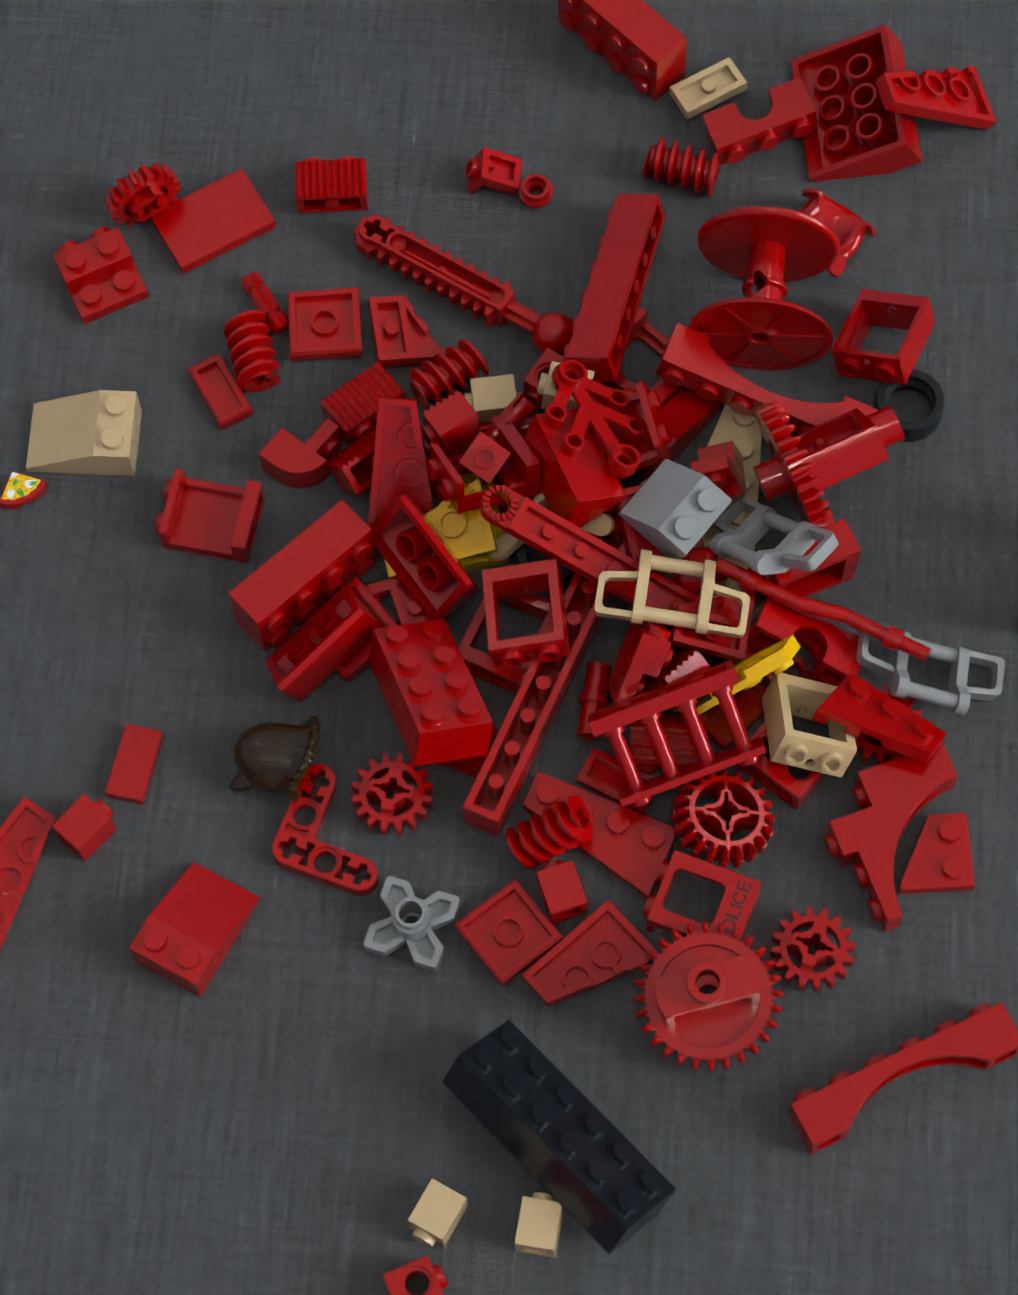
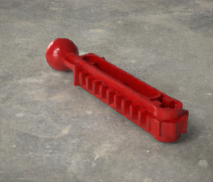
[353,214,573,356]

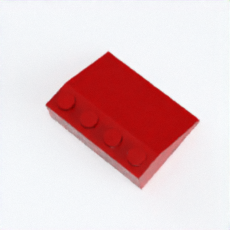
[791,24,923,182]

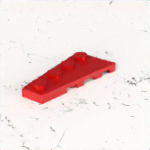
[875,65,996,130]
[368,395,434,532]
[523,771,677,900]
[0,796,56,952]

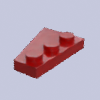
[812,672,947,763]
[522,900,660,1007]

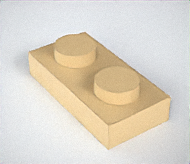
[669,57,747,120]

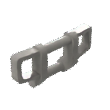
[710,496,839,575]
[856,625,1005,715]

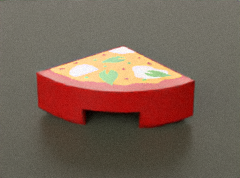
[0,471,48,509]

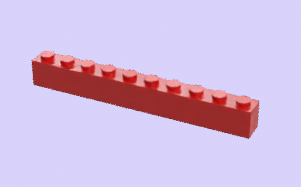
[463,488,629,837]

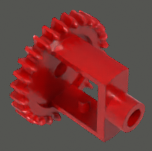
[753,401,905,528]
[633,921,784,1073]

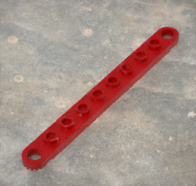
[479,485,810,684]

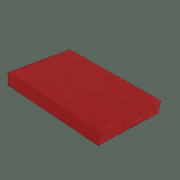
[150,168,276,274]

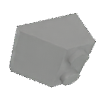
[618,458,732,559]

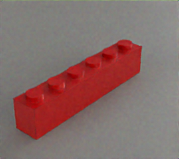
[564,194,666,382]

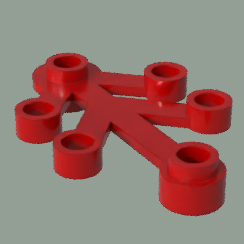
[543,359,647,478]

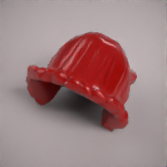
[799,188,876,278]

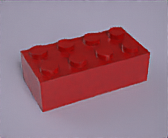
[558,0,687,102]
[228,500,376,652]
[369,619,493,766]

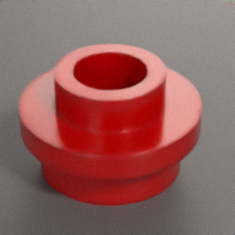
[518,174,554,208]

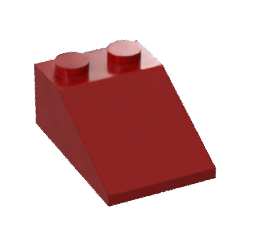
[129,862,260,997]

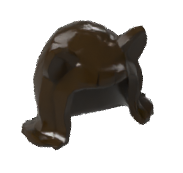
[229,716,320,802]

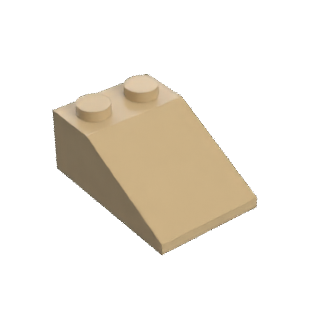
[26,390,142,476]

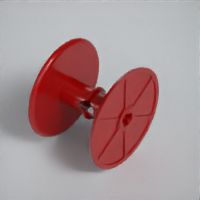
[689,206,841,371]

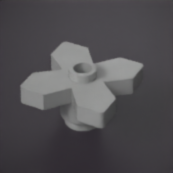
[364,876,460,972]

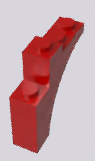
[823,743,958,932]

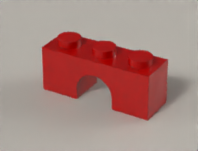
[702,77,818,166]
[747,596,870,686]

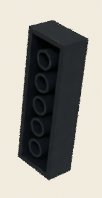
[442,1020,676,1254]

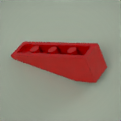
[635,387,725,479]

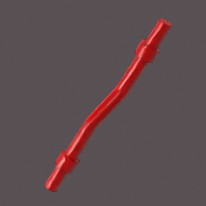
[715,557,931,662]

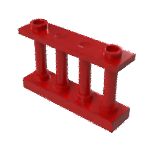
[588,660,767,808]

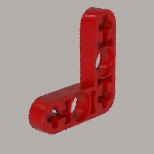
[272,764,379,896]

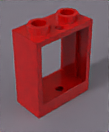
[831,289,935,385]
[758,518,861,601]
[482,558,570,668]
[458,594,553,695]

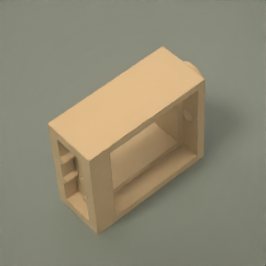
[762,673,857,778]

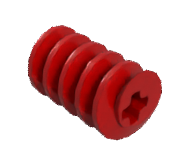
[643,137,720,198]
[223,310,281,393]
[409,339,489,410]
[506,794,593,869]

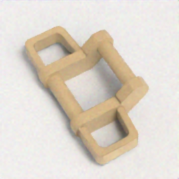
[594,549,750,638]

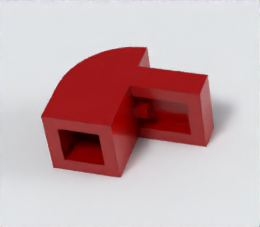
[258,418,342,488]
[691,441,746,500]

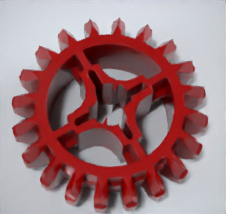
[671,769,775,869]

